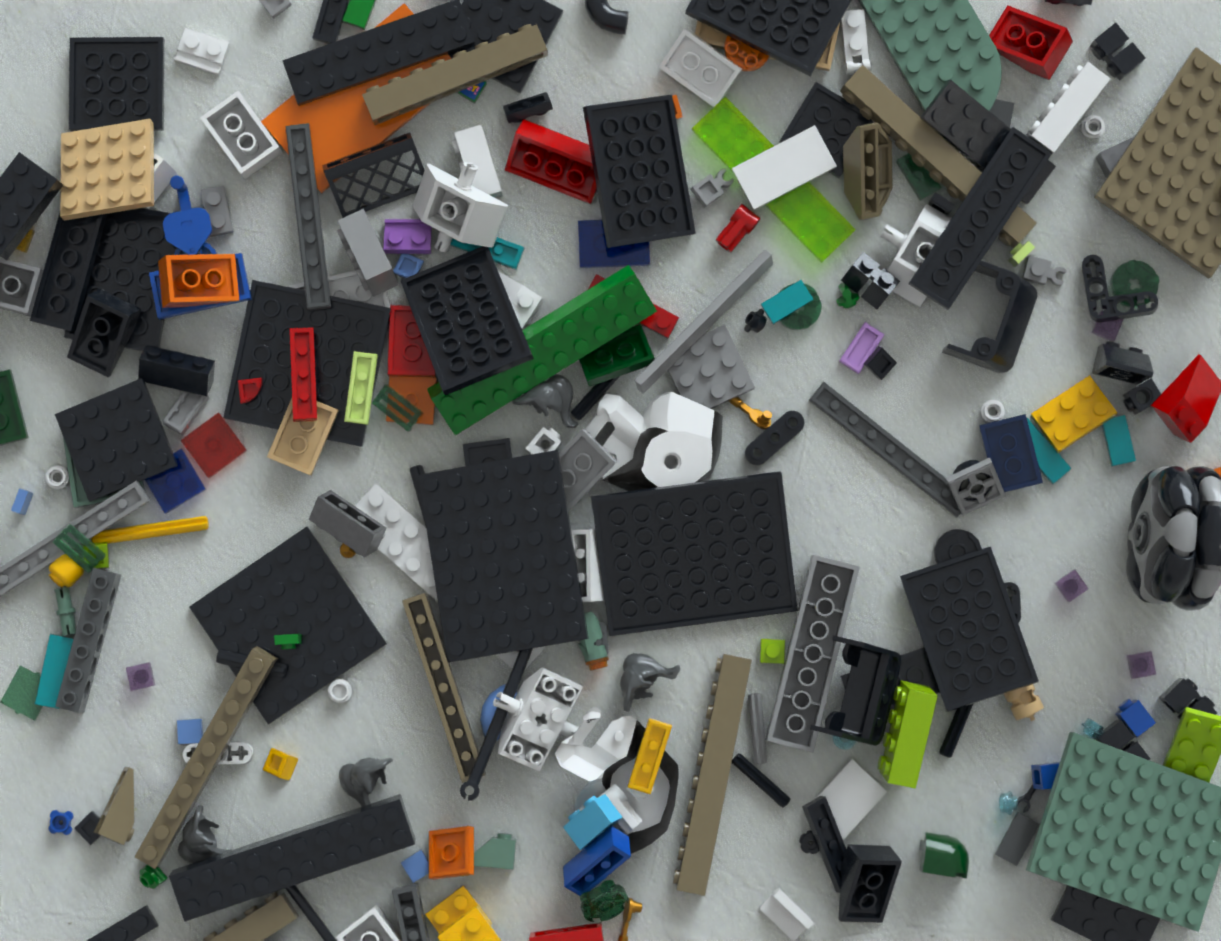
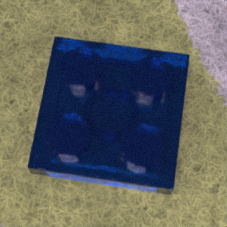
[145,448,207,514]

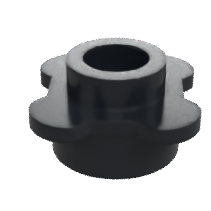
[744,309,767,333]

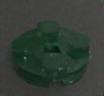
[1110,260,1159,308]
[780,283,822,330]
[580,880,629,922]

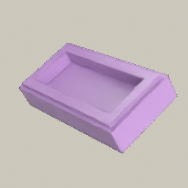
[839,322,885,374]

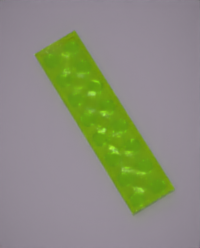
[692,96,856,263]

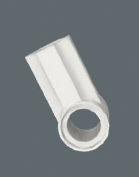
[597,784,642,834]

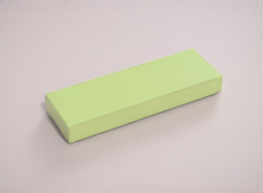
[344,351,378,425]

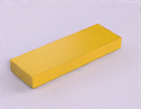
[627,718,672,794]

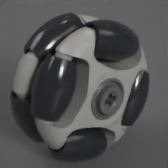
[1126,466,1221,611]

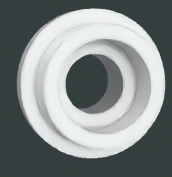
[1081,115,1105,139]
[981,400,1005,423]
[45,466,69,489]

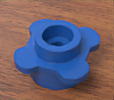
[48,810,74,835]

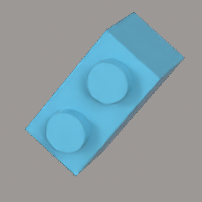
[563,794,622,850]

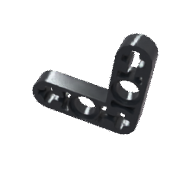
[1082,255,1158,322]

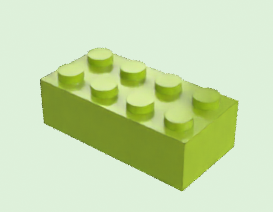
[877,680,938,789]

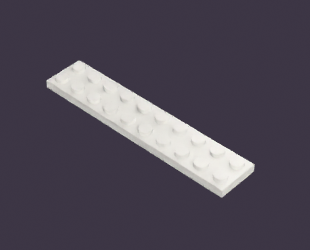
[355,483,546,671]

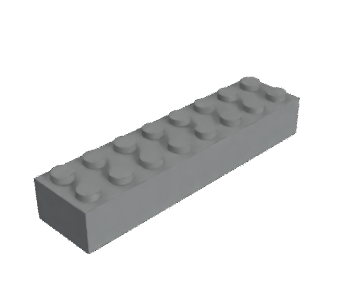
[765,555,860,753]

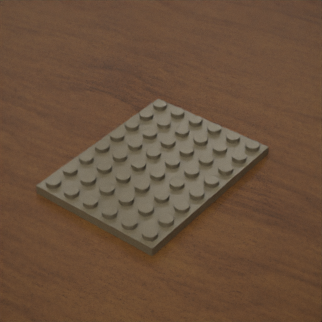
[1094,47,1221,279]

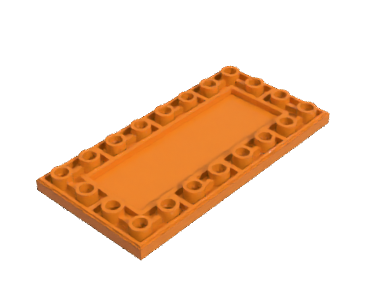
[261,3,452,194]

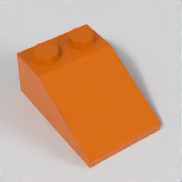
[158,254,239,308]

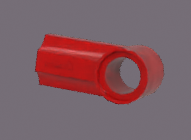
[715,204,761,253]

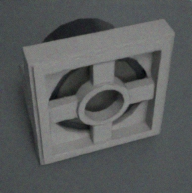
[946,458,1006,516]

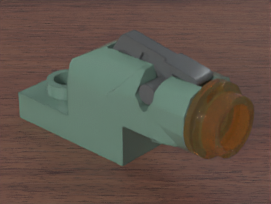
[578,611,609,671]

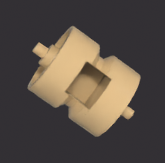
[1004,684,1044,721]

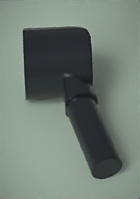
[1015,784,1036,813]

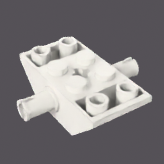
[413,162,508,252]
[880,204,951,308]
[493,668,583,772]

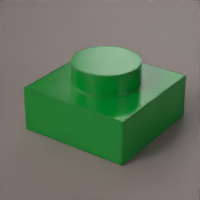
[274,634,302,649]

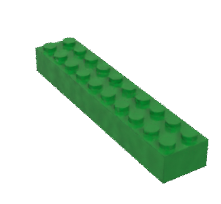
[427,265,657,436]

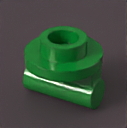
[836,283,860,308]
[139,865,168,889]

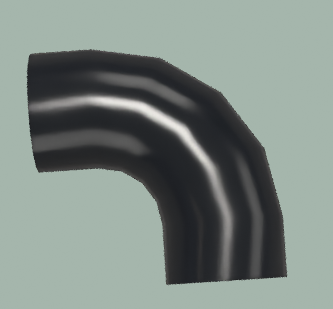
[585,0,629,35]

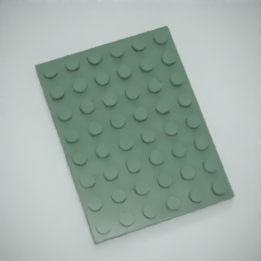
[1026,732,1221,932]

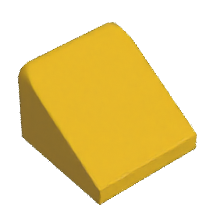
[262,748,298,780]

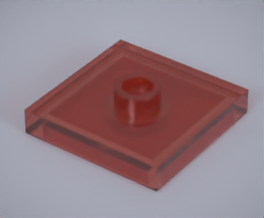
[180,412,247,479]

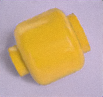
[48,553,84,588]

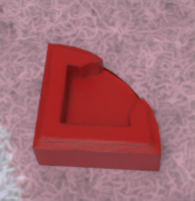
[238,377,262,404]

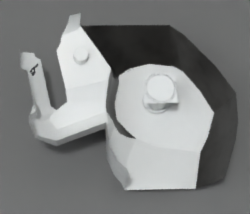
[579,392,723,491]
[555,707,679,854]

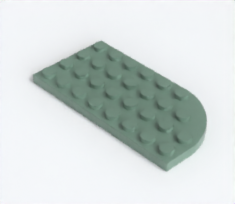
[859,0,1002,142]

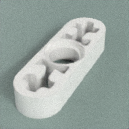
[183,742,254,765]

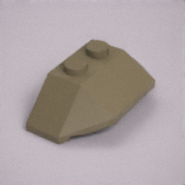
[843,123,893,220]

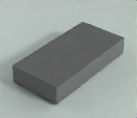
[995,812,1039,866]

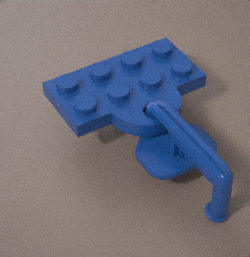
[149,175,252,320]

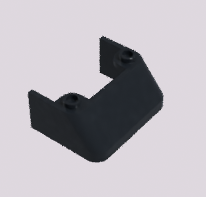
[942,261,1037,373]
[810,635,901,746]

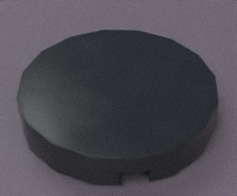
[934,529,982,564]

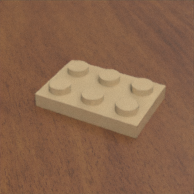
[267,398,339,476]

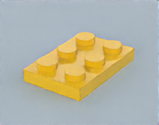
[1031,375,1117,453]

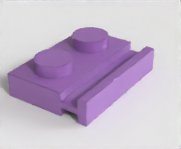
[383,219,432,254]

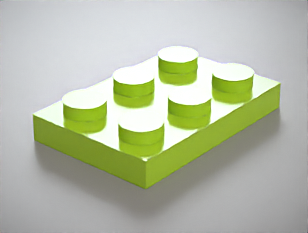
[1163,707,1221,782]

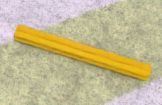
[91,516,209,544]

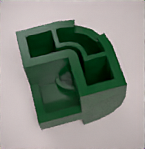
[919,832,969,879]

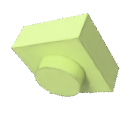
[1008,241,1035,267]

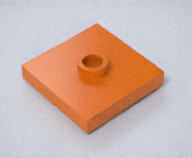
[386,376,437,425]
[429,826,474,880]

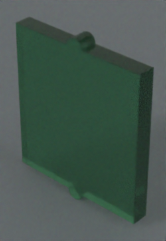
[0,665,43,721]

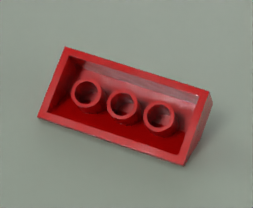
[505,119,597,204]

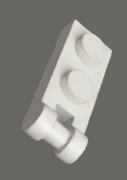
[841,9,871,76]

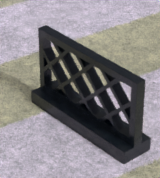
[322,132,425,218]

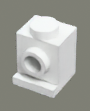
[525,427,562,454]

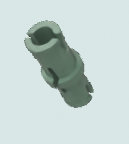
[54,587,76,636]

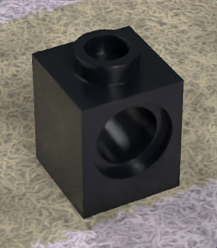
[1123,378,1161,415]

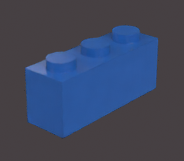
[563,825,631,898]

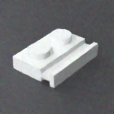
[174,28,231,76]

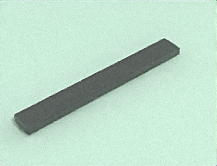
[286,123,332,311]
[809,382,961,518]

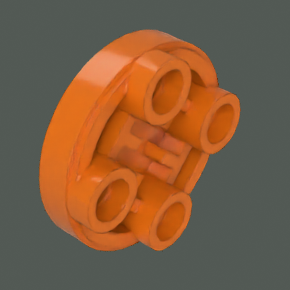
[724,35,769,71]

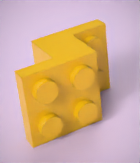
[425,885,502,941]

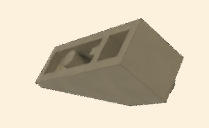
[94,767,135,845]

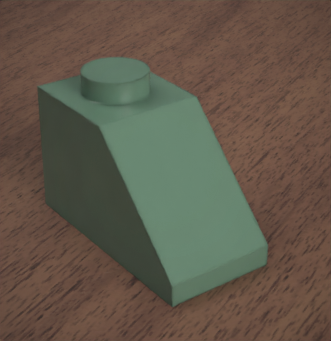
[474,833,517,869]

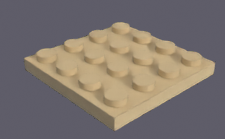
[60,119,154,221]

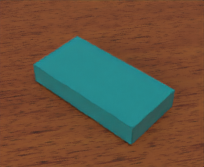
[761,280,813,324]
[1102,415,1136,466]

